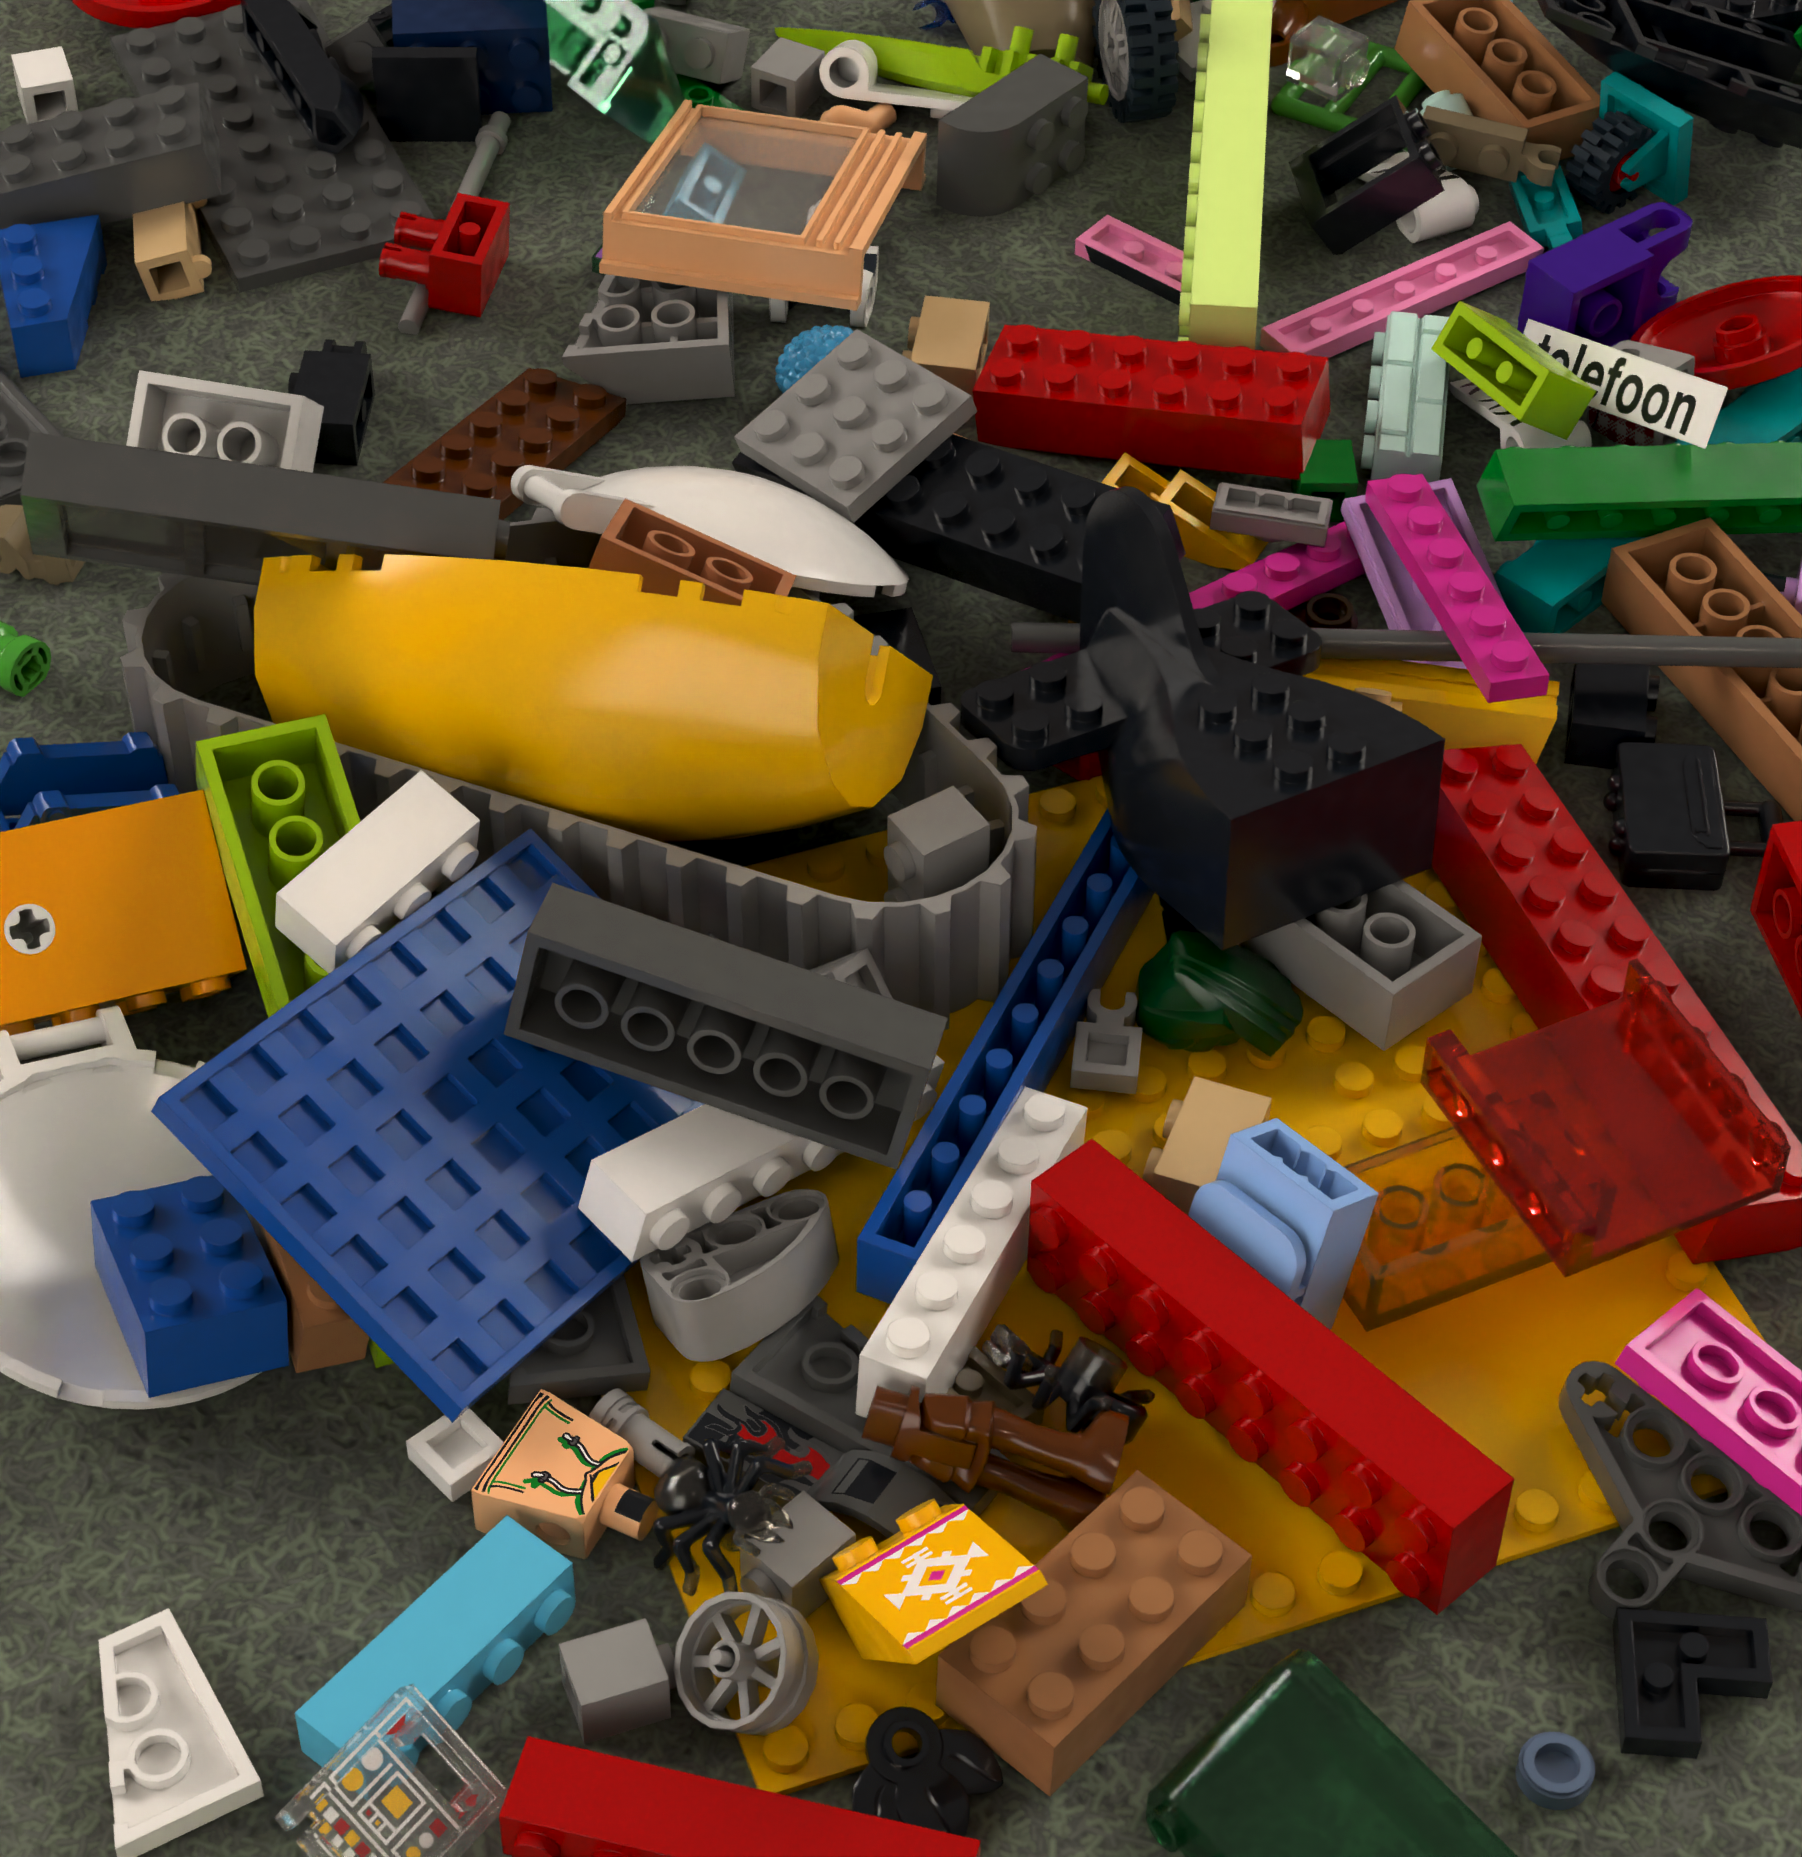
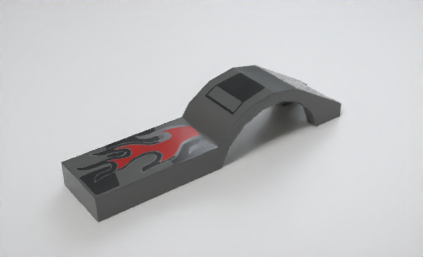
[683,1388,956,1539]

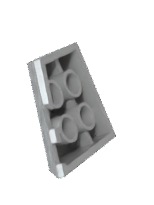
[562,274,735,405]

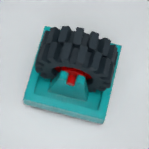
[1565,72,1694,214]

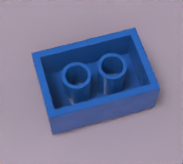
[90,1175,289,1398]

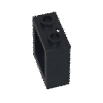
[1289,95,1444,255]

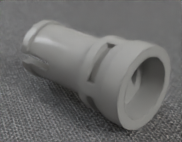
[589,1388,695,1481]

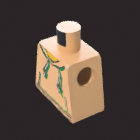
[471,1389,659,1559]

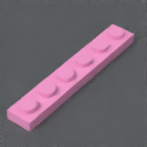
[1260,221,1544,358]

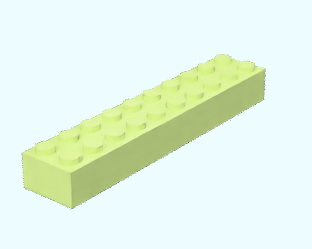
[1178,0,1273,350]

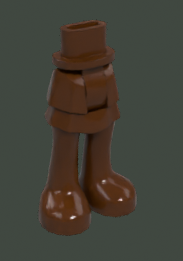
[861,1385,1129,1533]

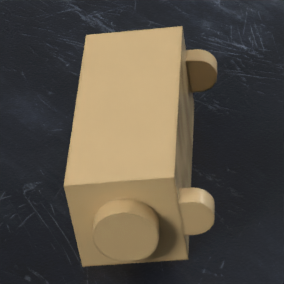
[133,199,212,301]

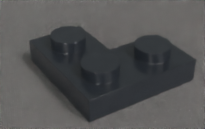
[1612,1608,1773,1759]

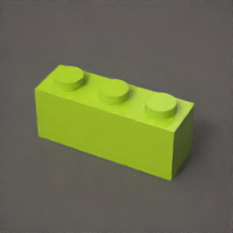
[1431,301,1596,440]

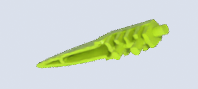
[775,26,1109,105]

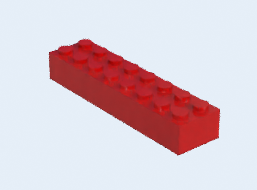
[1027,1139,1514,1615]

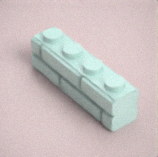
[1360,311,1450,482]

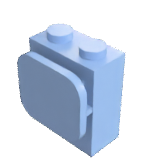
[1188,1118,1379,1330]

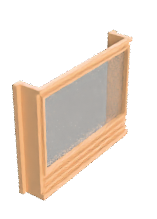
[599,99,927,311]

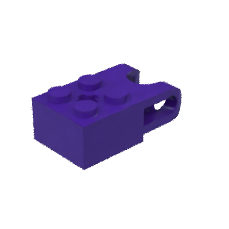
[1517,202,1693,347]

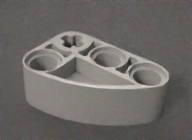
[640,1188,839,1362]

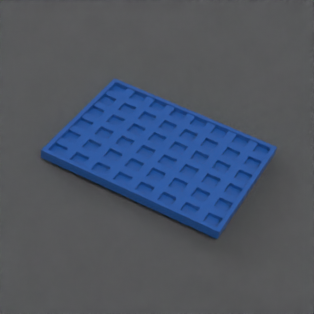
[151,828,704,1423]

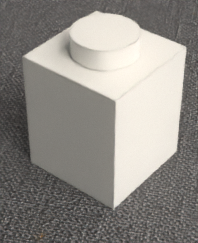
[11,46,78,125]

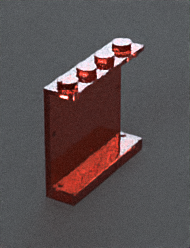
[1420,959,1791,1278]

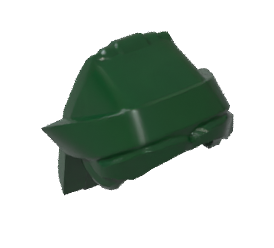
[1135,931,1304,1057]

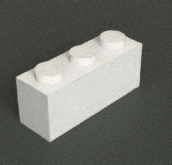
[275,770,480,974]

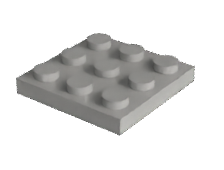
[734,329,977,523]

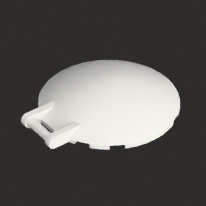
[510,465,909,597]
[0,1005,262,1410]

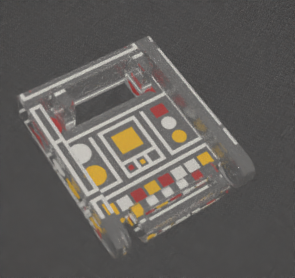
[275,1684,508,1857]

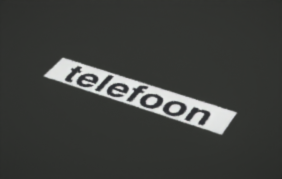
[1523,319,1728,449]

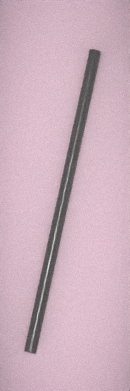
[1011,622,1802,668]

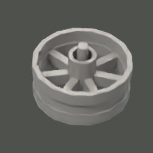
[673,1591,819,1736]

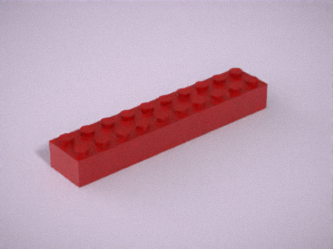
[1432,744,1802,1264]

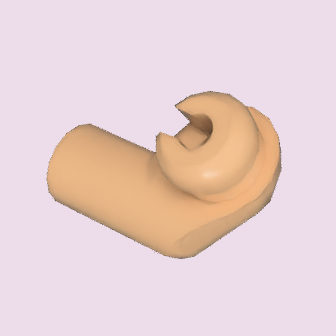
[819,103,897,134]

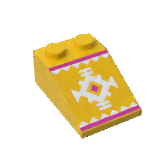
[819,1499,1048,1665]

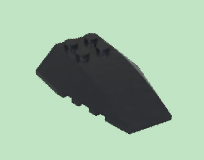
[1537,0,1802,149]

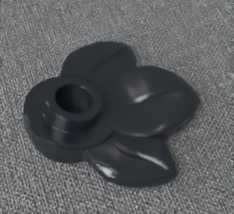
[852,1707,1003,1837]

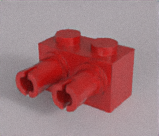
[379,193,510,318]

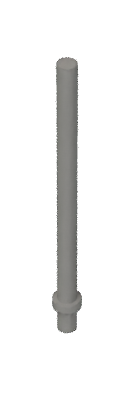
[398,111,511,335]

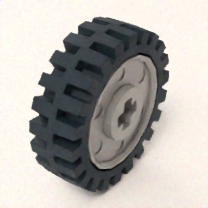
[1092,0,1179,123]

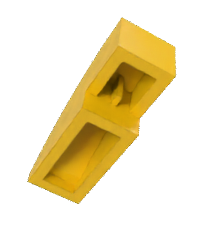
[1101,452,1269,570]

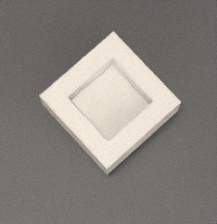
[406,1408,504,1502]

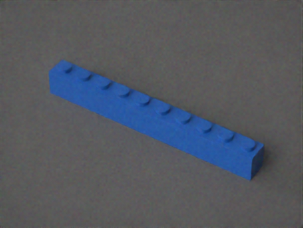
[856,808,1155,1304]

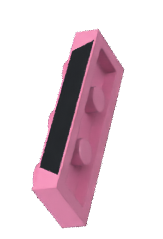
[1075,215,1184,306]

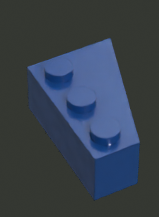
[0,214,107,378]

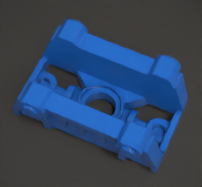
[0,732,182,832]

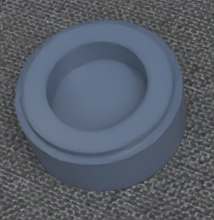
[1516,1732,1595,1810]

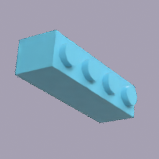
[295,1515,576,1802]

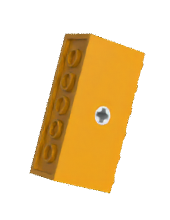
[0,789,247,1035]

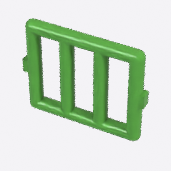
[1271,30,1426,152]

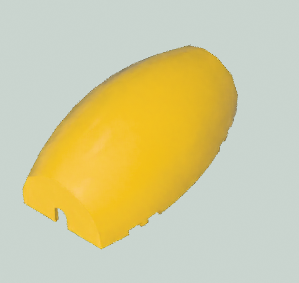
[254,554,933,843]

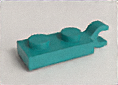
[1509,163,1583,251]

